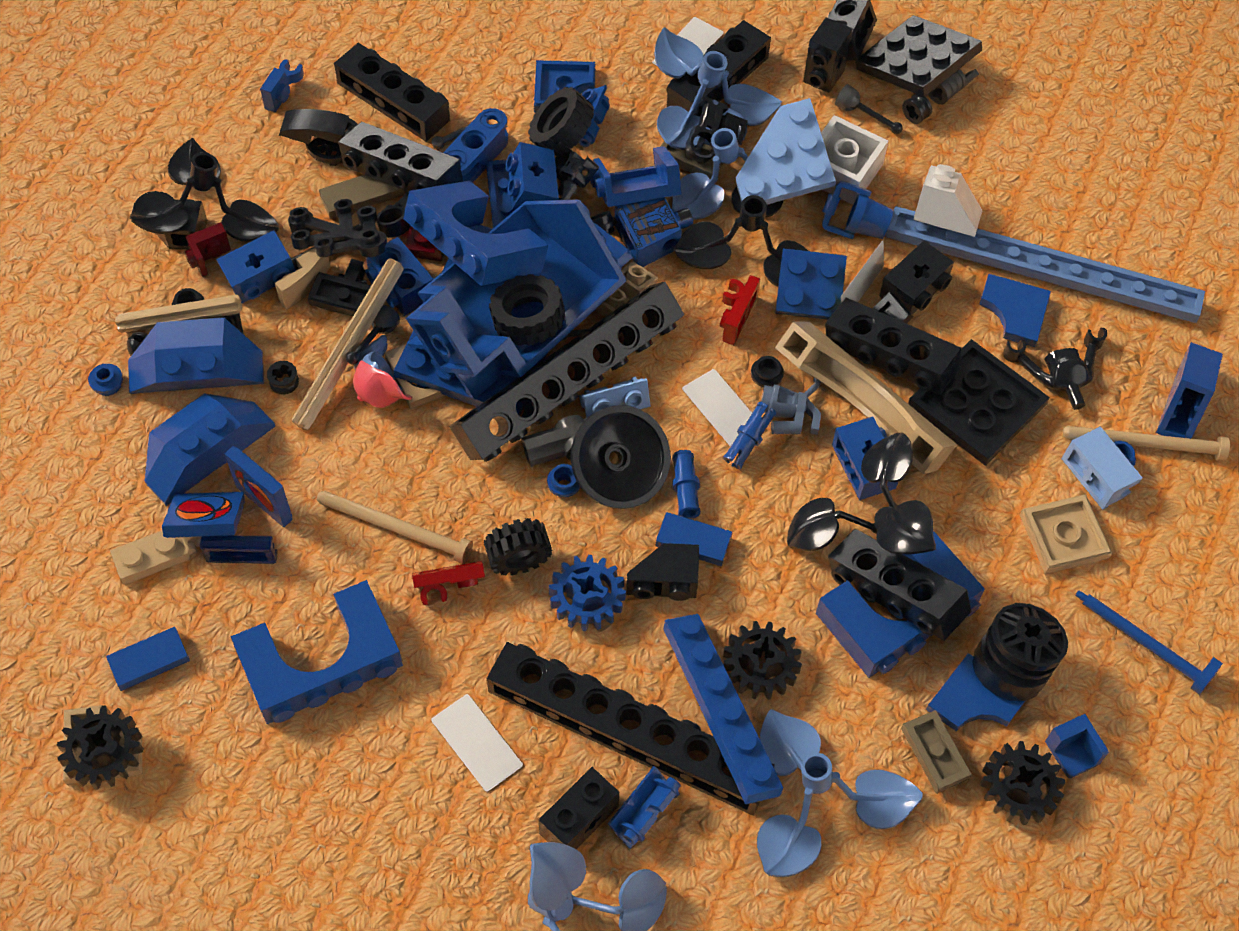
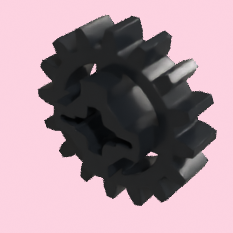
[723,621,802,700]
[57,705,144,789]
[980,741,1065,825]

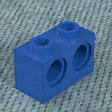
[365,237,434,316]

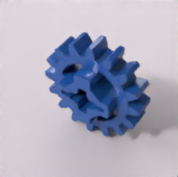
[549,554,626,631]

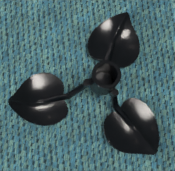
[130,138,279,242]
[674,185,808,286]
[787,432,936,554]

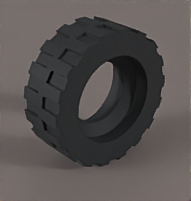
[528,87,594,157]
[489,274,566,346]

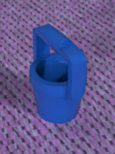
[822,181,893,239]

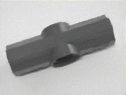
[522,415,587,467]

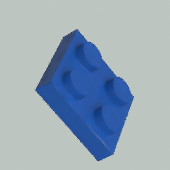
[775,248,847,320]

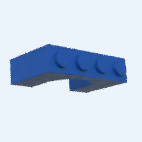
[403,180,549,286]
[816,531,985,678]
[231,580,403,724]

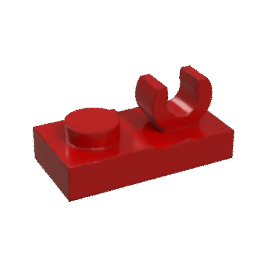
[720,275,760,346]
[412,561,485,605]

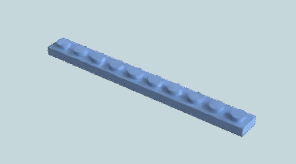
[886,206,1205,323]

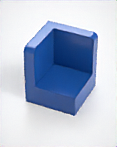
[1045,714,1109,778]

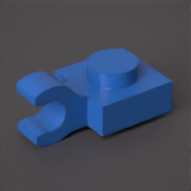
[260,59,304,113]

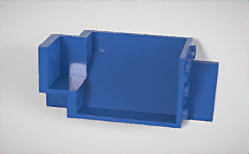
[406,200,633,400]

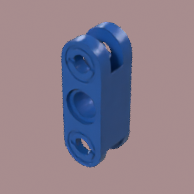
[443,108,508,183]

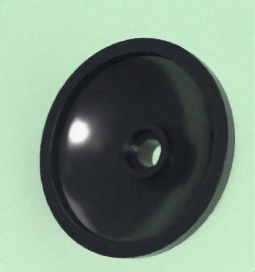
[571,405,671,509]

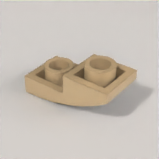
[275,248,330,310]
[595,262,658,317]

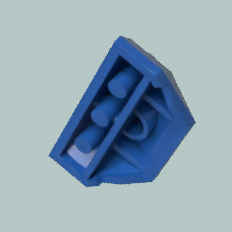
[128,318,264,394]
[144,393,275,506]

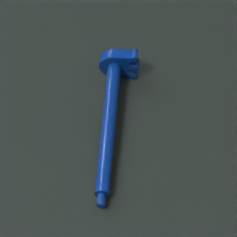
[1075,590,1223,695]

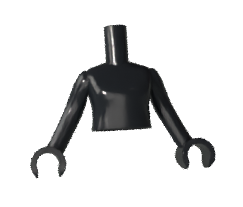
[1003,328,1107,410]

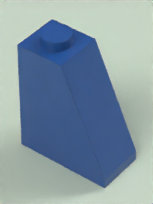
[1156,342,1223,439]

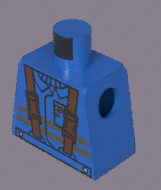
[615,198,693,267]

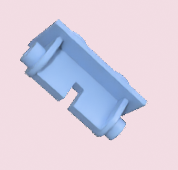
[579,377,651,418]

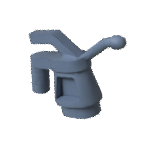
[761,377,821,435]

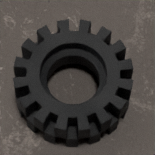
[484,518,553,576]

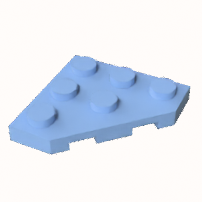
[736,98,836,204]

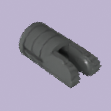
[928,69,979,105]

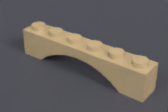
[775,322,957,474]

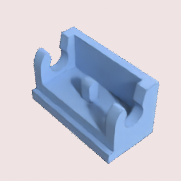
[1061,426,1143,510]

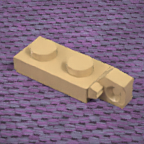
[110,531,213,585]

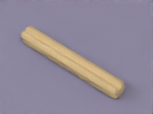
[115,295,243,333]

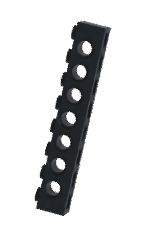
[449,282,685,462]
[486,642,775,816]

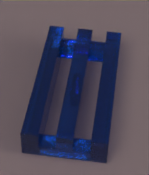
[200,536,278,564]

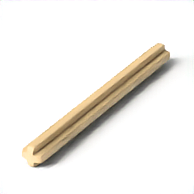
[292,258,404,430]

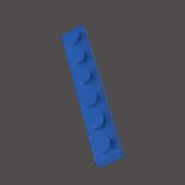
[663,614,783,804]

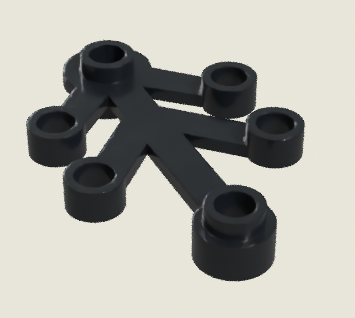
[288,199,387,257]

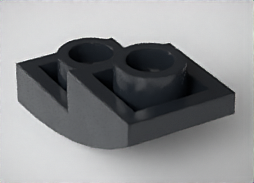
[279,109,349,144]

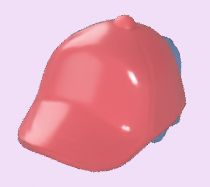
[353,335,412,408]

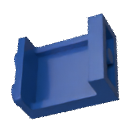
[590,146,682,207]

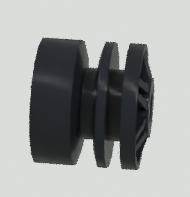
[972,603,1068,701]

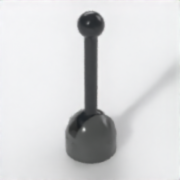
[835,84,903,134]
[346,305,400,365]

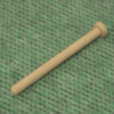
[1063,426,1230,461]
[317,491,473,564]

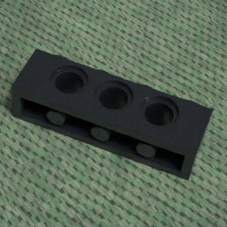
[666,20,771,117]
[334,42,450,142]
[338,122,463,192]
[825,297,961,395]
[828,529,972,641]

